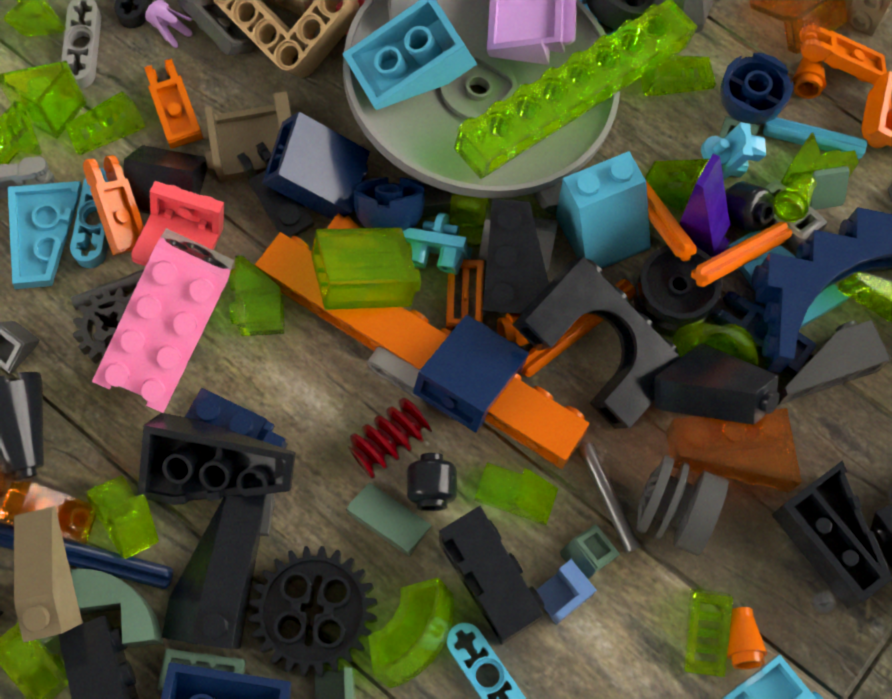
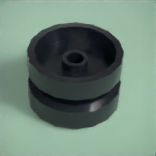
[633,245,722,337]

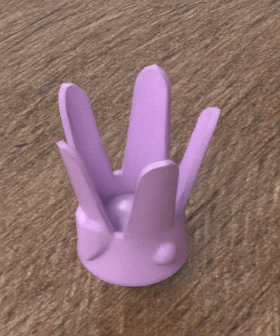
[145,0,193,48]

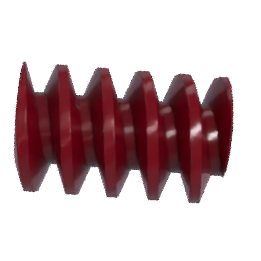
[348,398,432,479]

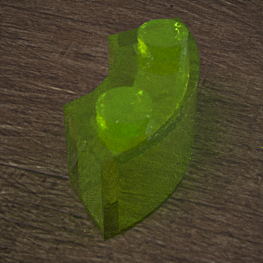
[368,577,454,689]

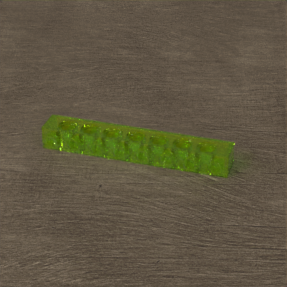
[454,0,698,179]

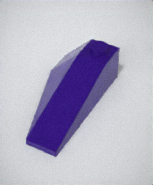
[679,153,730,257]

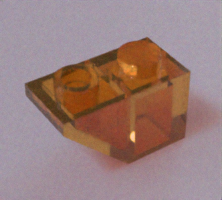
[0,482,99,544]

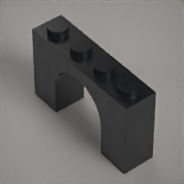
[512,256,681,429]

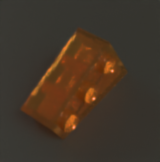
[666,408,802,493]

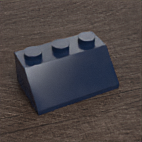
[161,662,292,699]

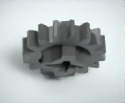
[73,288,133,364]

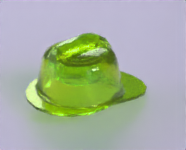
[672,323,759,367]

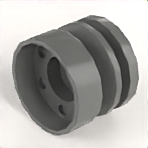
[635,455,729,556]

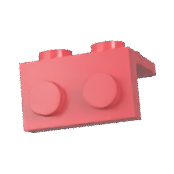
[131,181,224,266]

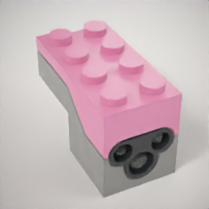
[92,228,234,413]

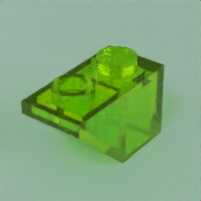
[229,255,285,336]

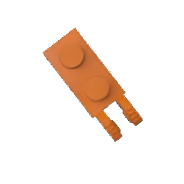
[800,24,887,85]
[144,58,203,149]
[83,155,144,256]

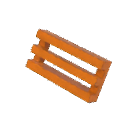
[446,259,484,330]

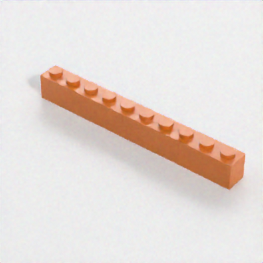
[255,232,590,470]

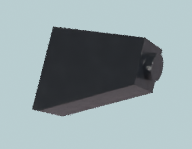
[655,343,779,425]

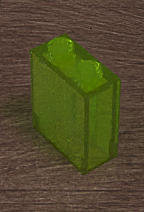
[311,228,421,310]

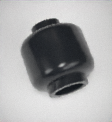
[725,181,775,232]
[407,453,457,511]

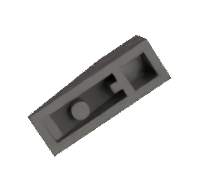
[778,320,891,405]

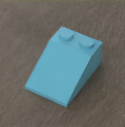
[343,0,477,110]

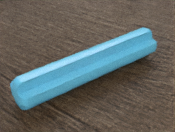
[763,117,867,159]

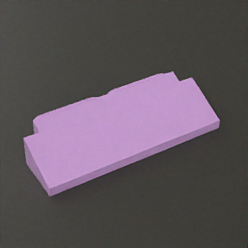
[487,0,577,65]

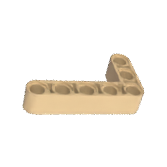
[213,0,360,78]

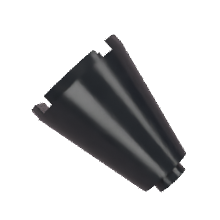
[0,372,44,481]

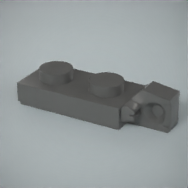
[177,0,256,56]

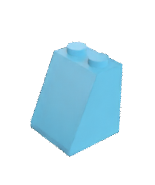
[555,151,651,269]

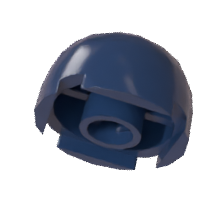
[720,53,794,125]
[354,177,425,239]

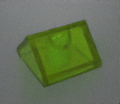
[0,61,86,139]

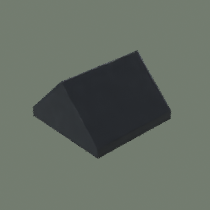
[124,145,208,214]

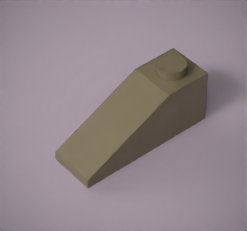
[14,506,82,643]

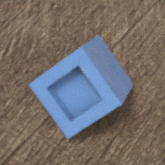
[536,559,597,625]

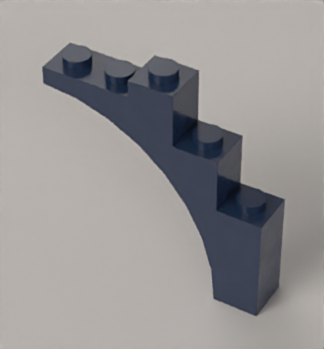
[751,207,892,373]

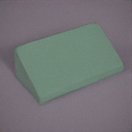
[346,482,432,557]

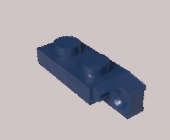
[185,388,288,449]

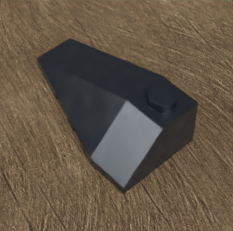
[137,413,296,505]
[161,494,266,649]

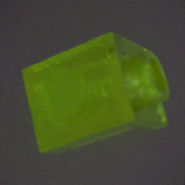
[449,193,489,247]

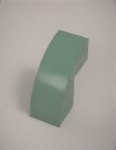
[71,569,163,648]

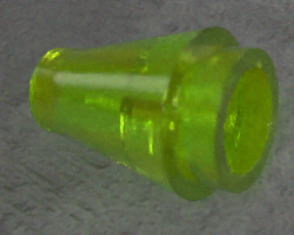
[774,173,817,222]

